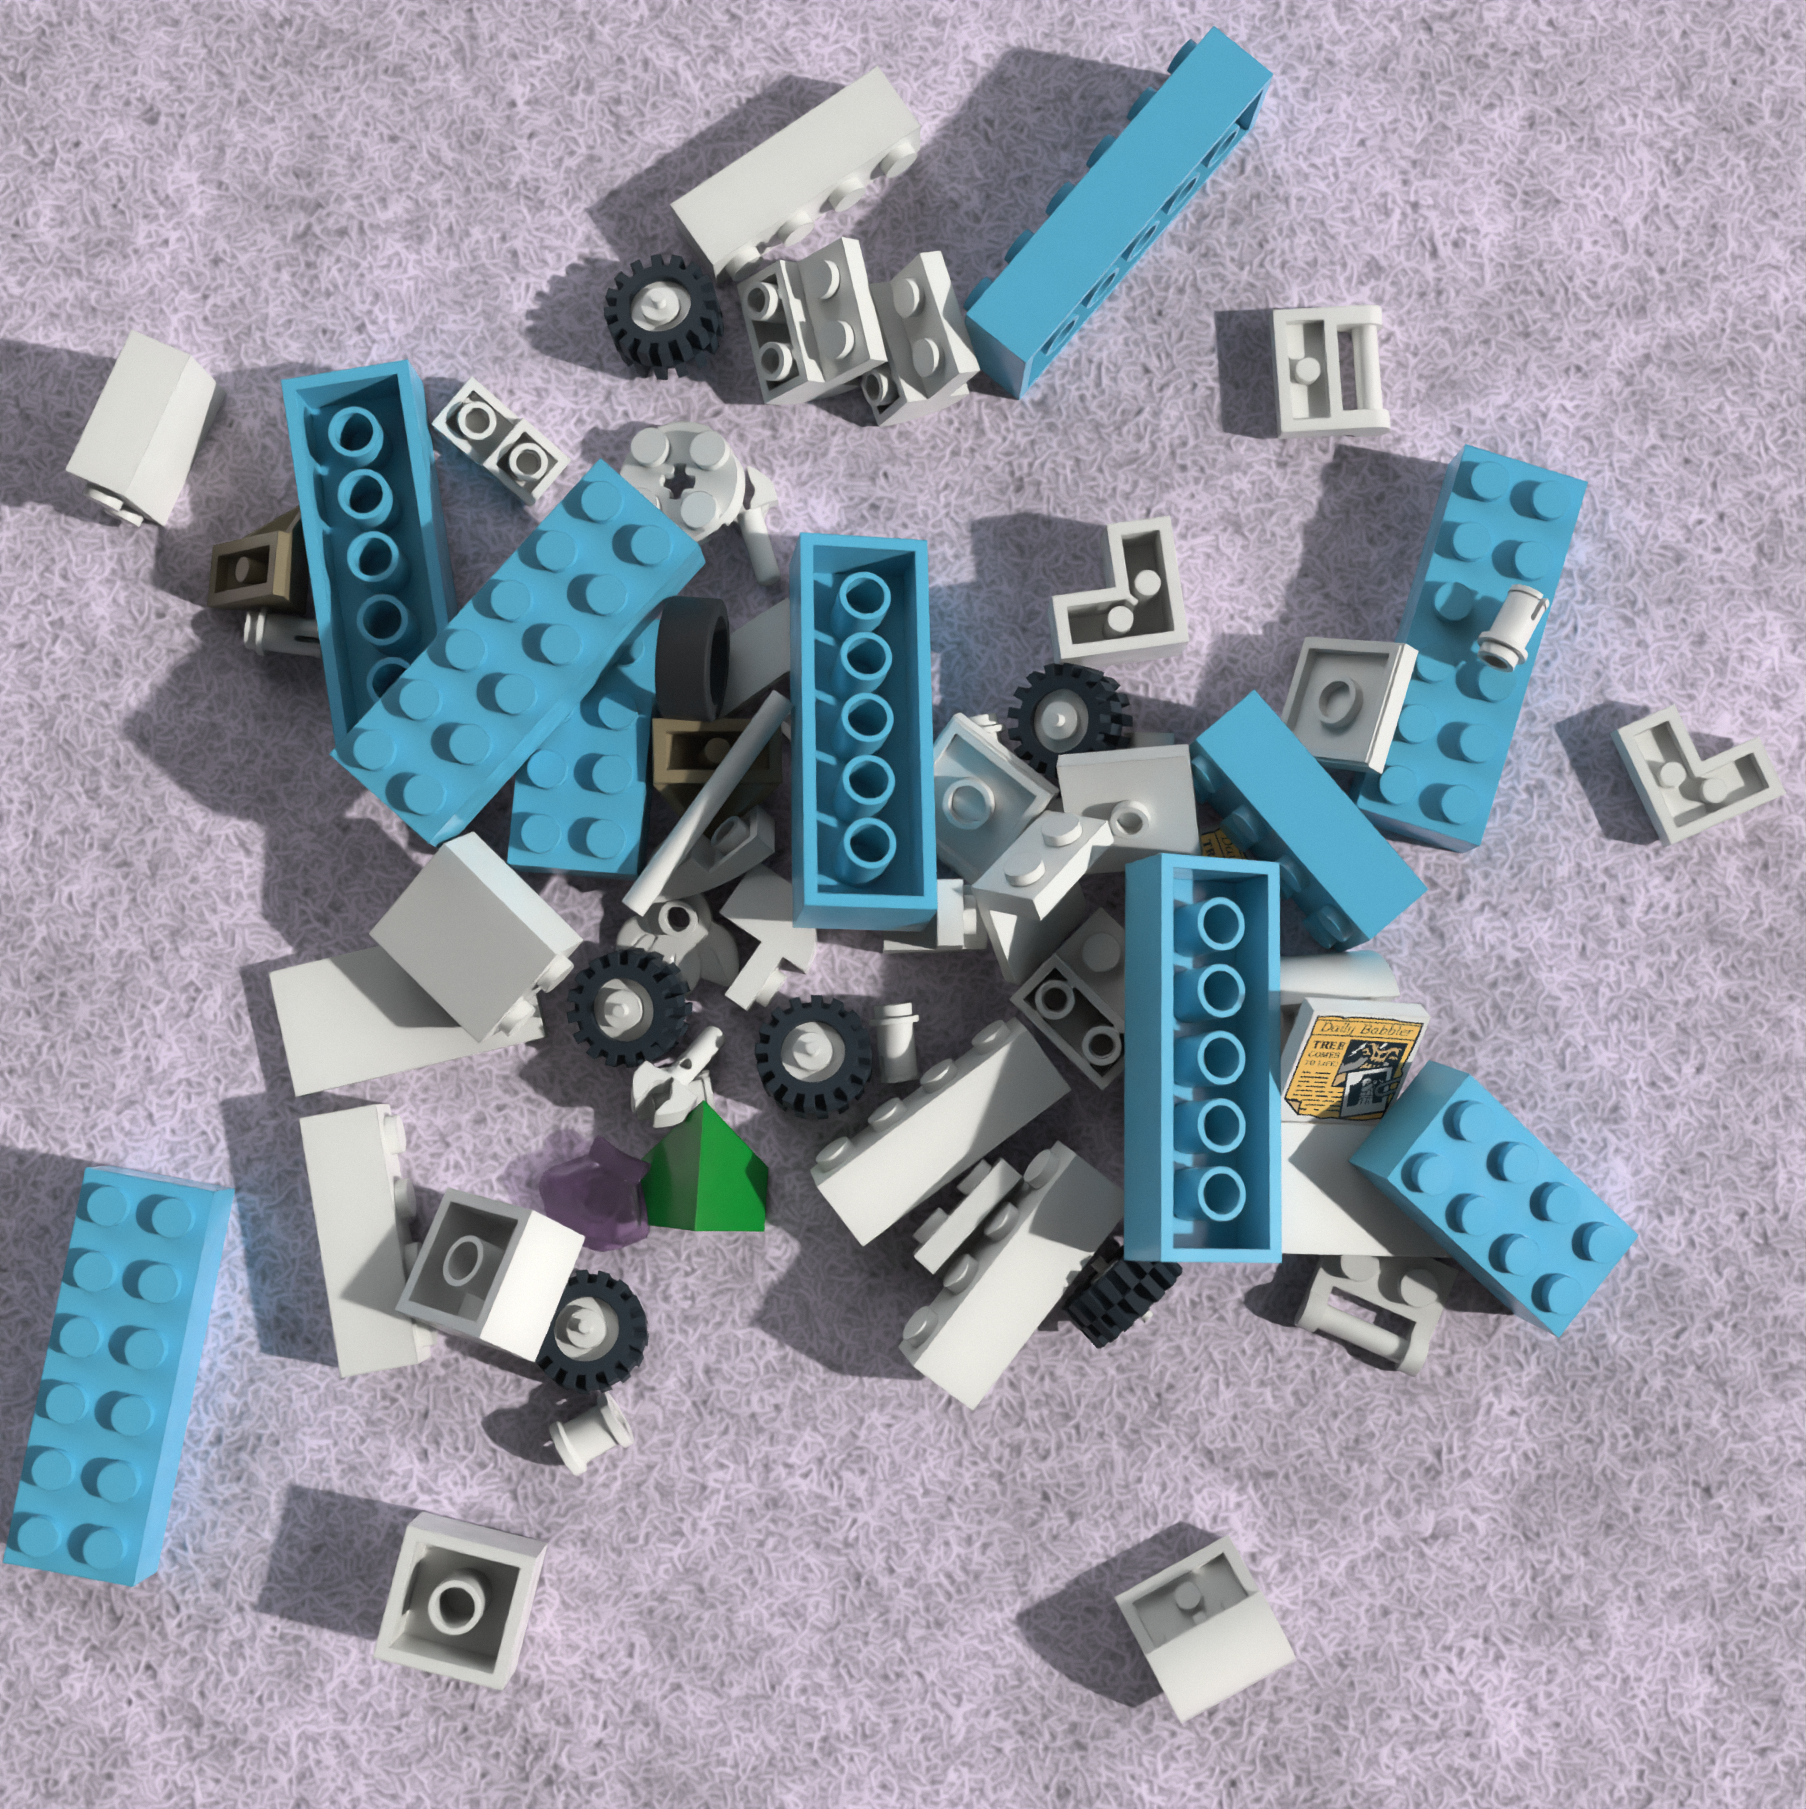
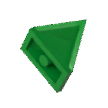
[636,1100,769,1232]

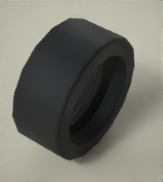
[655,596,730,722]

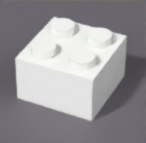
[395,1187,585,1362]
[373,1512,548,1691]

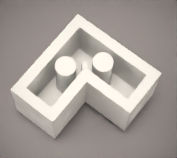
[1047,515,1189,668]

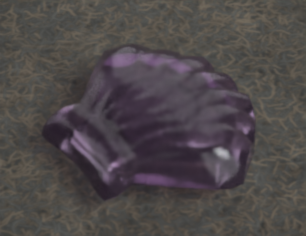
[539,1135,651,1252]

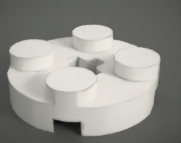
[620,421,745,546]

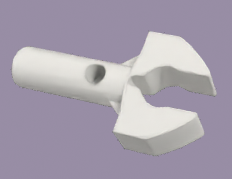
[732,466,781,587]
[631,1026,726,1128]

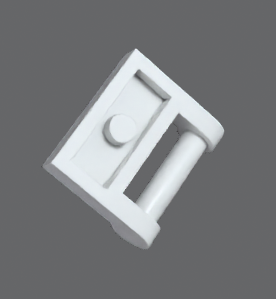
[1269,305,1391,439]
[1294,1254,1459,1377]

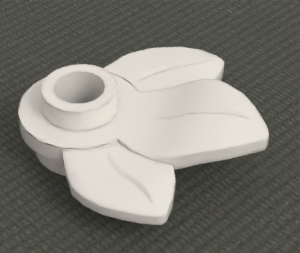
[615,892,740,1000]

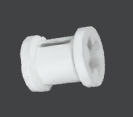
[549,1392,635,1476]

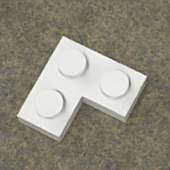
[1610,704,1786,847]

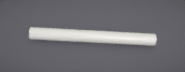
[621,690,794,917]

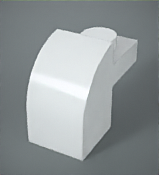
[719,862,818,1012]
[883,879,987,954]

